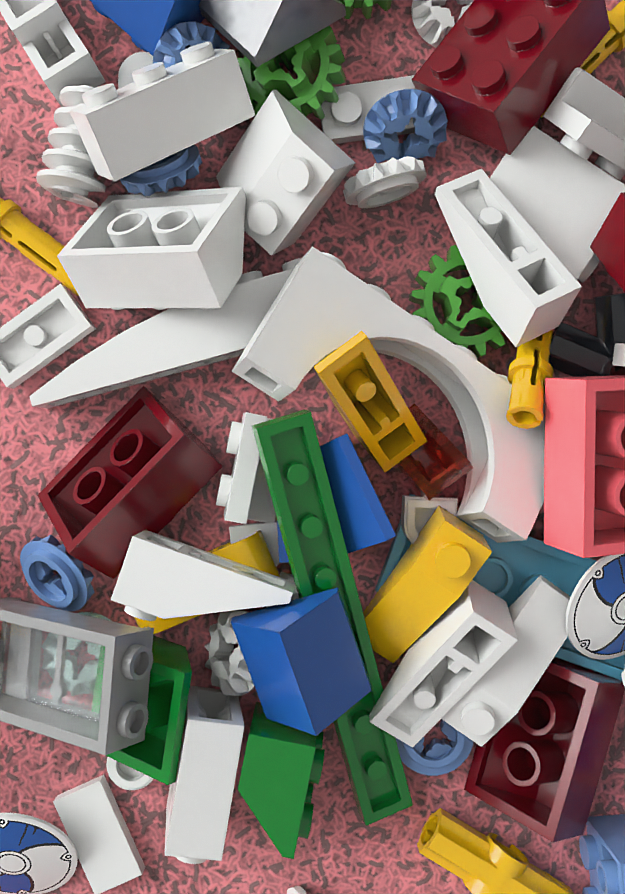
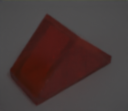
[396,403,473,500]

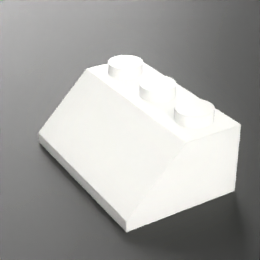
[57,187,246,310]

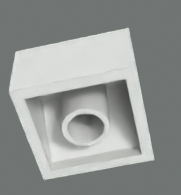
[216,90,356,256]

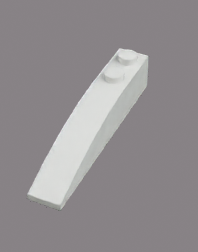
[29,258,302,409]

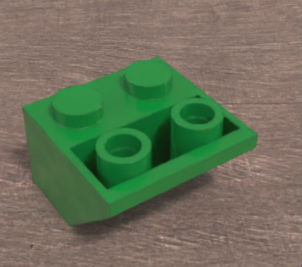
[238,702,325,859]

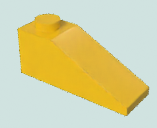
[314,331,427,473]
[363,506,492,663]

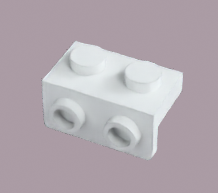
[543,67,625,180]
[216,412,276,524]

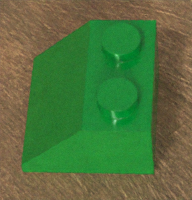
[93,635,192,785]

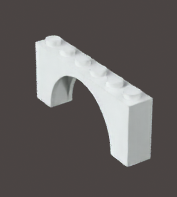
[232,246,545,543]

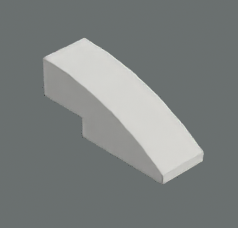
[0,0,106,107]

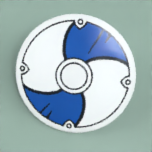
[566,554,625,660]
[0,813,78,894]

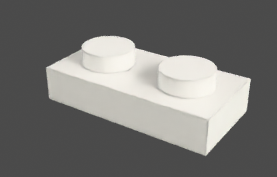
[321,75,416,144]
[0,284,96,389]

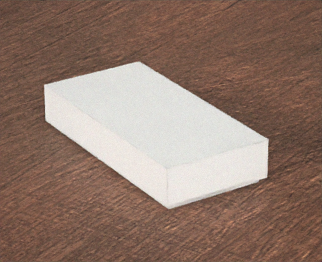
[53,775,145,894]

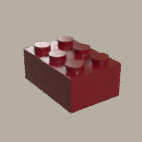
[411,0,610,155]

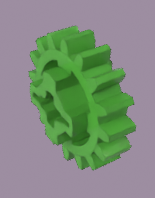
[237,26,346,120]
[409,245,505,358]

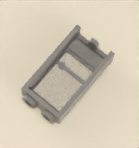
[0,597,154,755]

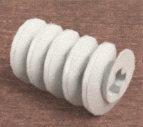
[36,85,106,208]

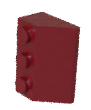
[37,386,223,579]
[464,657,625,842]

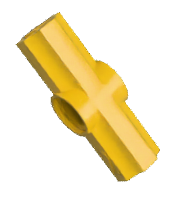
[417,808,574,894]

